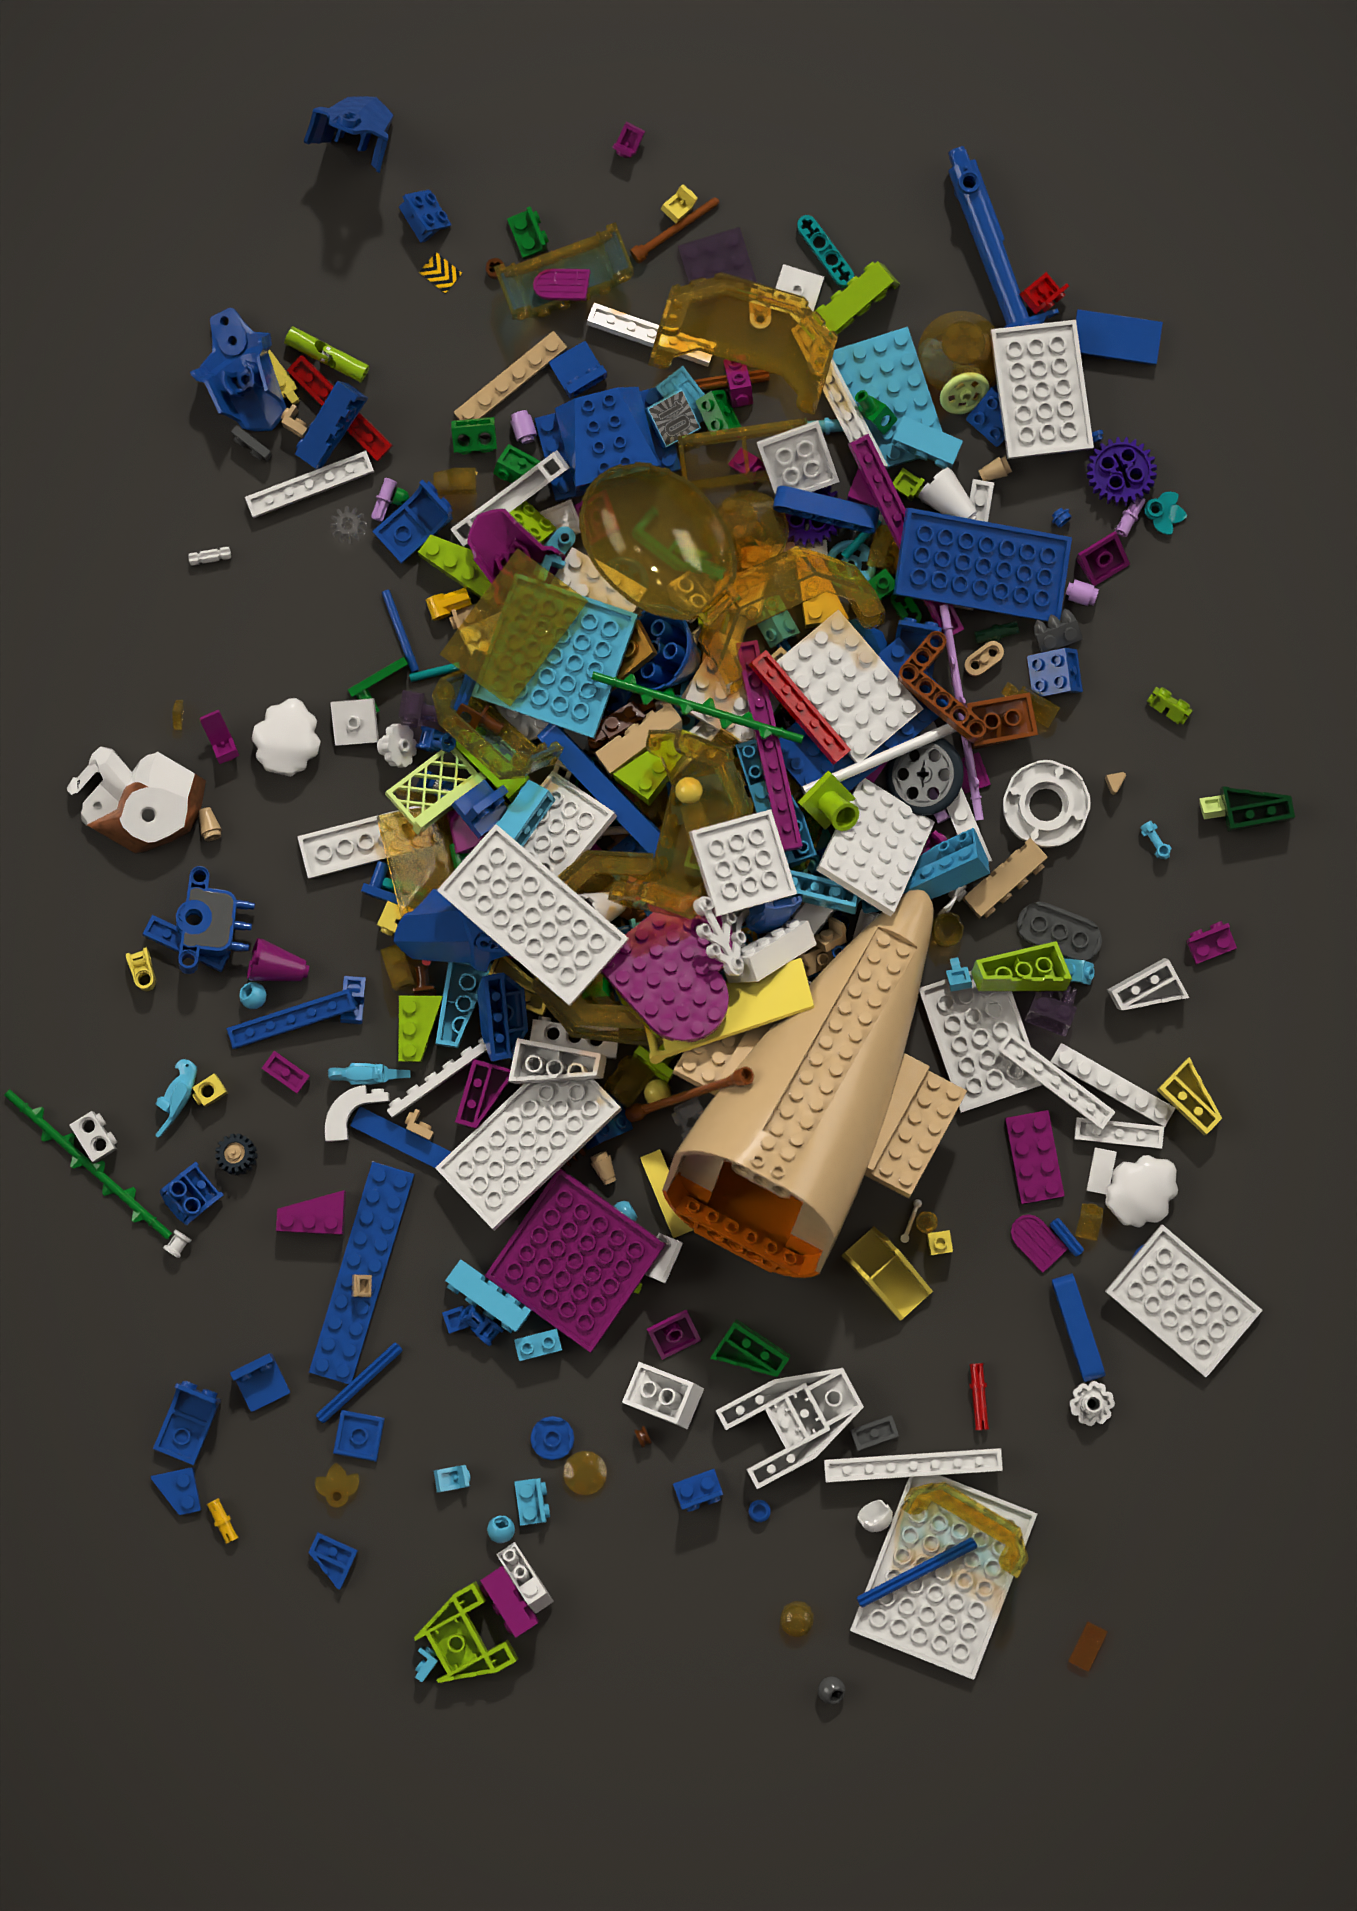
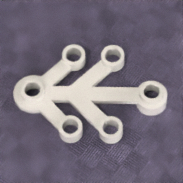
[693,896,746,976]

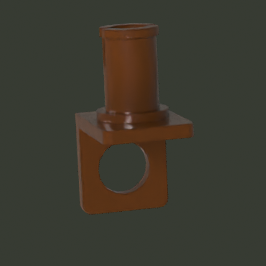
[452,703,504,736]
[412,966,437,996]

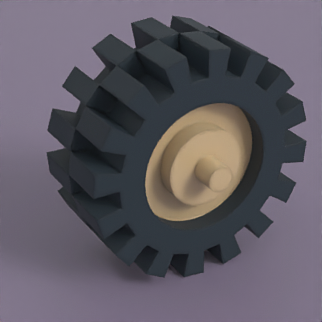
[215,1133,258,1176]

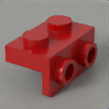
[1019,272,1069,314]

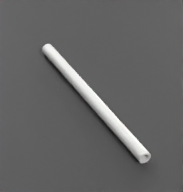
[801,719,960,795]

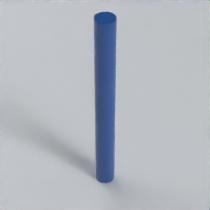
[381,590,419,673]

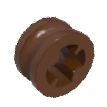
[485,258,505,279]
[634,1426,652,1448]

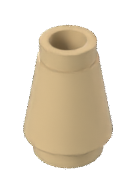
[978,456,1012,481]
[198,807,222,841]
[590,1151,616,1185]

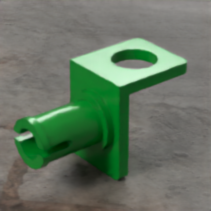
[855,390,897,435]

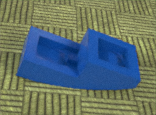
[340,976,366,1024]

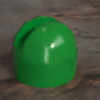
[392,487,409,506]

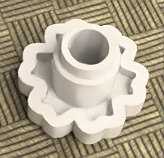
[377,723,417,768]
[1069,1381,1115,1426]

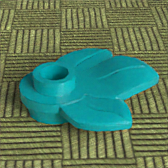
[1144,491,1187,535]

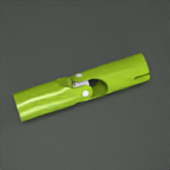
[284,326,369,383]

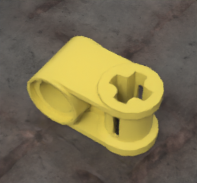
[126,947,156,991]

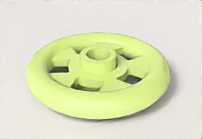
[940,372,989,414]

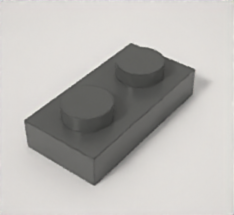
[231,425,272,462]
[850,1415,899,1451]

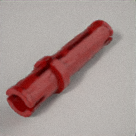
[969,1363,989,1430]

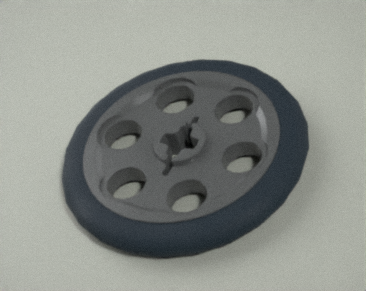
[886,734,964,816]

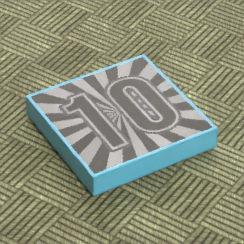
[645,389,701,448]

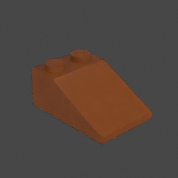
[965,692,1038,749]

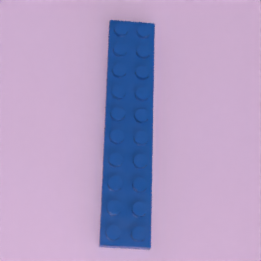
[309,1162,415,1384]

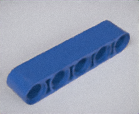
[773,486,880,534]
[1051,1273,1106,1383]

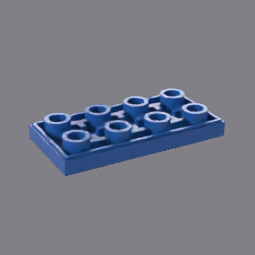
[1076,309,1163,366]

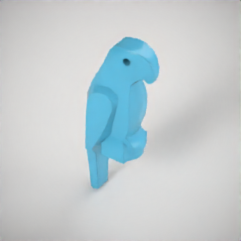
[155,1059,197,1138]
[328,1063,411,1085]

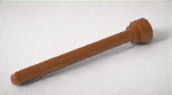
[629,198,719,264]

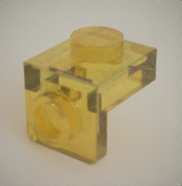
[1075,1203,1103,1241]

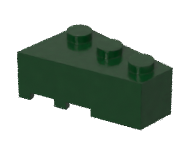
[1220,786,1295,832]

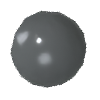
[818,1676,846,1705]

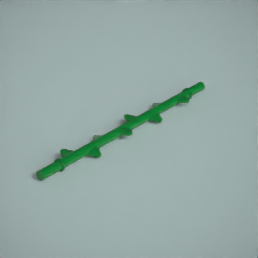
[591,671,804,744]
[4,1089,173,1240]

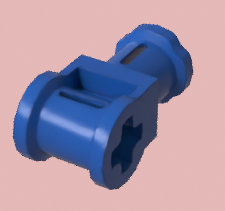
[415,726,456,752]
[459,1304,504,1347]

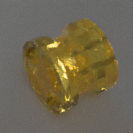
[915,1211,938,1234]

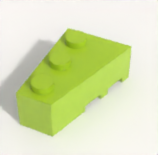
[613,736,689,806]
[398,996,443,1062]

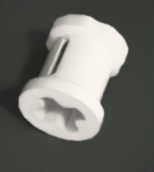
[163,1229,192,1258]

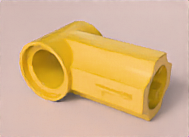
[426,587,472,621]

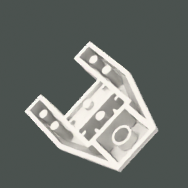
[715,1368,864,1489]

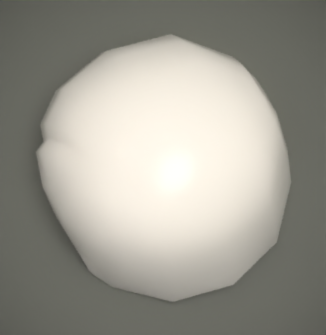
[858,1500,893,1532]

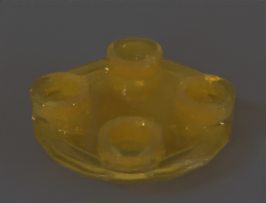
[563,1451,607,1495]

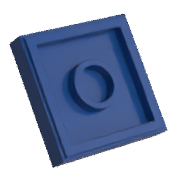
[333,1410,385,1461]

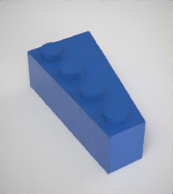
[295,381,368,469]

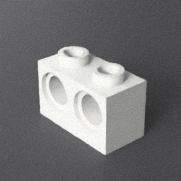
[70,1111,117,1163]

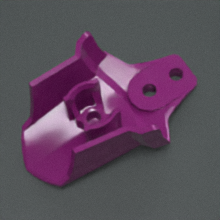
[467,509,566,608]

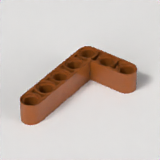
[897,631,986,743]

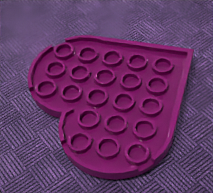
[600,897,733,1043]

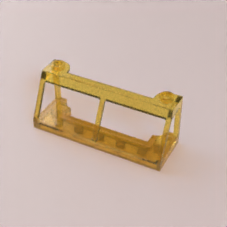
[677,418,807,498]

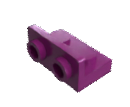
[1186,921,1237,964]

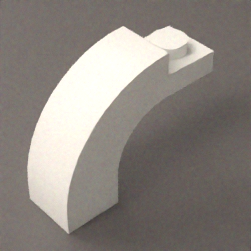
[325,1085,390,1142]

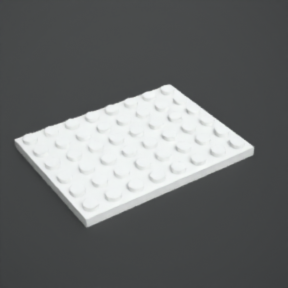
[850,1475,1037,1680]

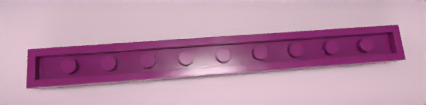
[848,434,964,635]
[735,640,803,852]

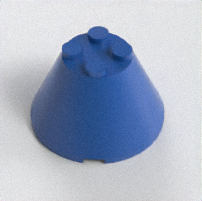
[633,607,701,691]

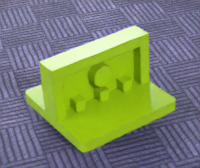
[509,501,557,544]

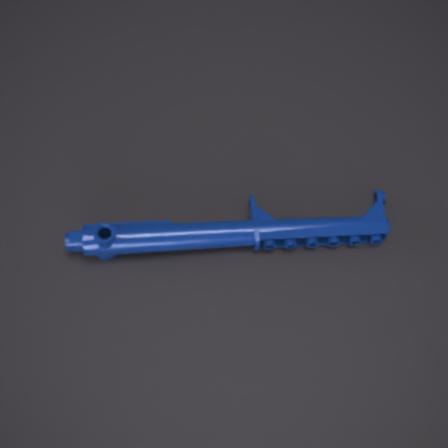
[948,146,1104,454]

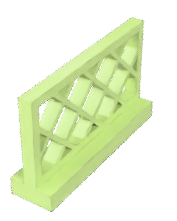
[385,744,486,835]

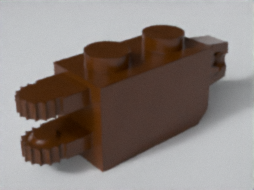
[588,700,656,751]

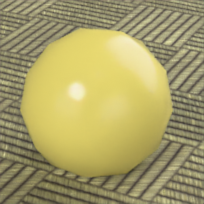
[675,777,703,805]
[644,1079,672,1103]

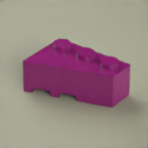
[455,1059,511,1129]
[276,1190,346,1235]
[479,1565,539,1638]

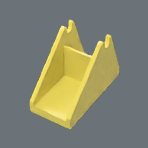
[842,1227,933,1321]

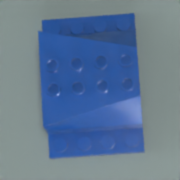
[534,387,681,502]

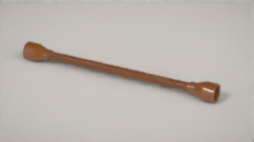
[625,1067,754,1122]

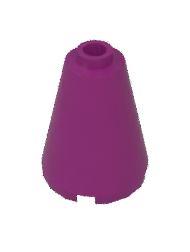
[247,938,309,981]

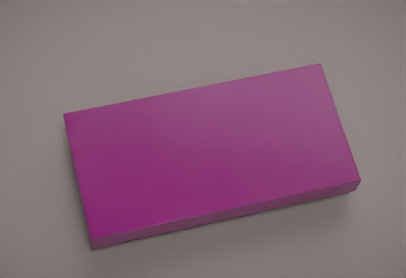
[1005,1110,1065,1204]

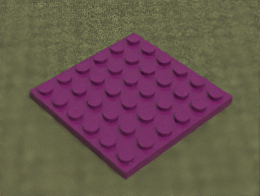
[485,1168,667,1353]

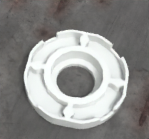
[1002,760,1091,848]

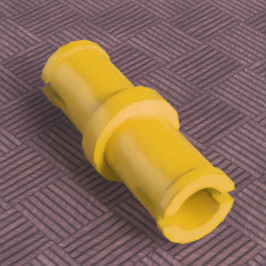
[206,1498,238,1544]

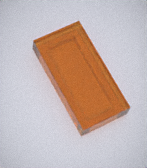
[1068,1621,1108,1672]

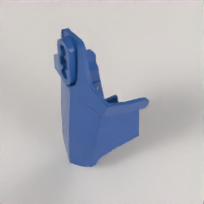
[304,96,393,173]
[190,308,286,431]
[394,889,510,972]

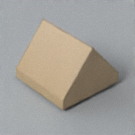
[1105,772,1126,795]
[352,1275,372,1297]

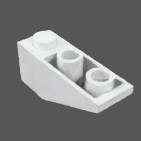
[496,1542,554,1614]

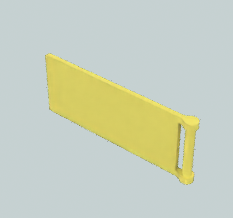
[644,958,814,1064]

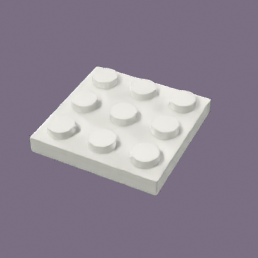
[757,420,839,494]

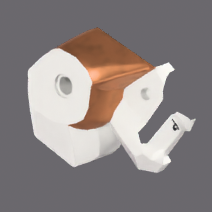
[67,746,206,853]

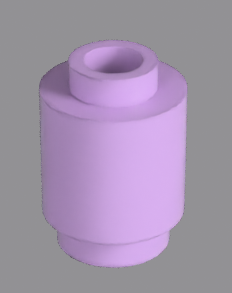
[510,410,537,444]
[1065,580,1099,606]

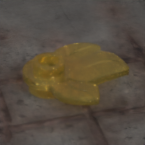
[315,1463,359,1507]

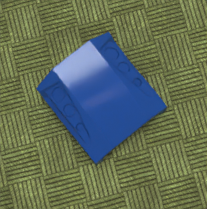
[745,896,803,934]
[159,1162,223,1225]

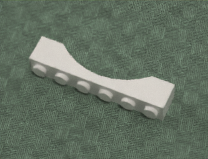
[451,450,570,546]

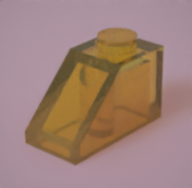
[434,468,477,495]
[381,944,416,991]

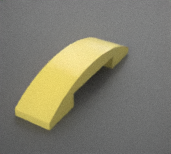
[640,1149,693,1239]

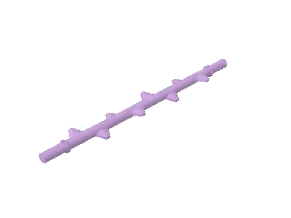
[939,604,984,821]

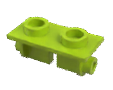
[1147,687,1192,725]

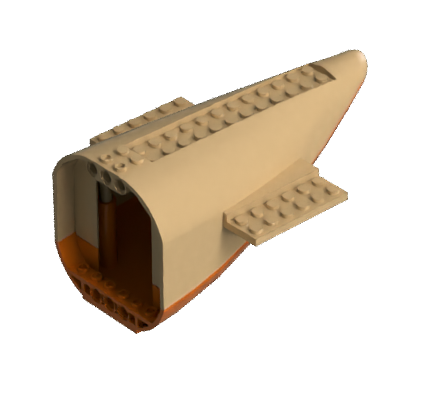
[662,890,967,1278]

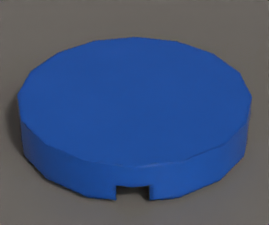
[530,1416,575,1460]

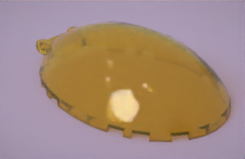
[579,462,742,629]

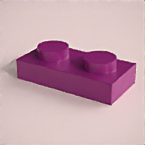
[262,1051,310,1094]

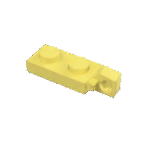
[268,349,300,405]

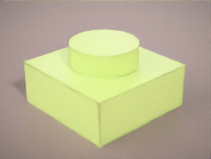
[1199,795,1226,819]

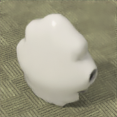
[252,698,321,776]
[1105,1155,1178,1227]

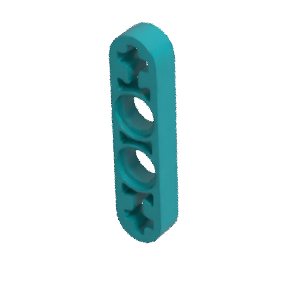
[797,215,854,288]

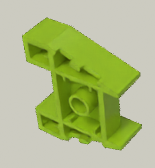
[414,1581,518,1683]

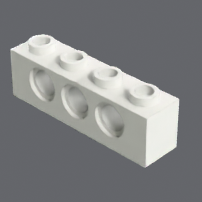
[530,1016,620,1059]

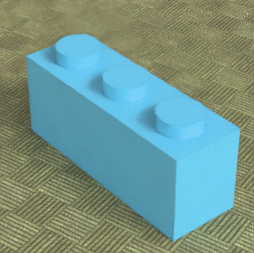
[892,415,963,469]
[496,780,556,847]

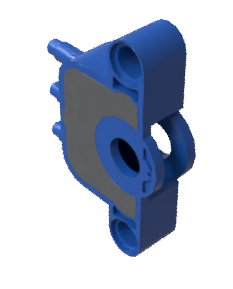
[176,866,255,974]

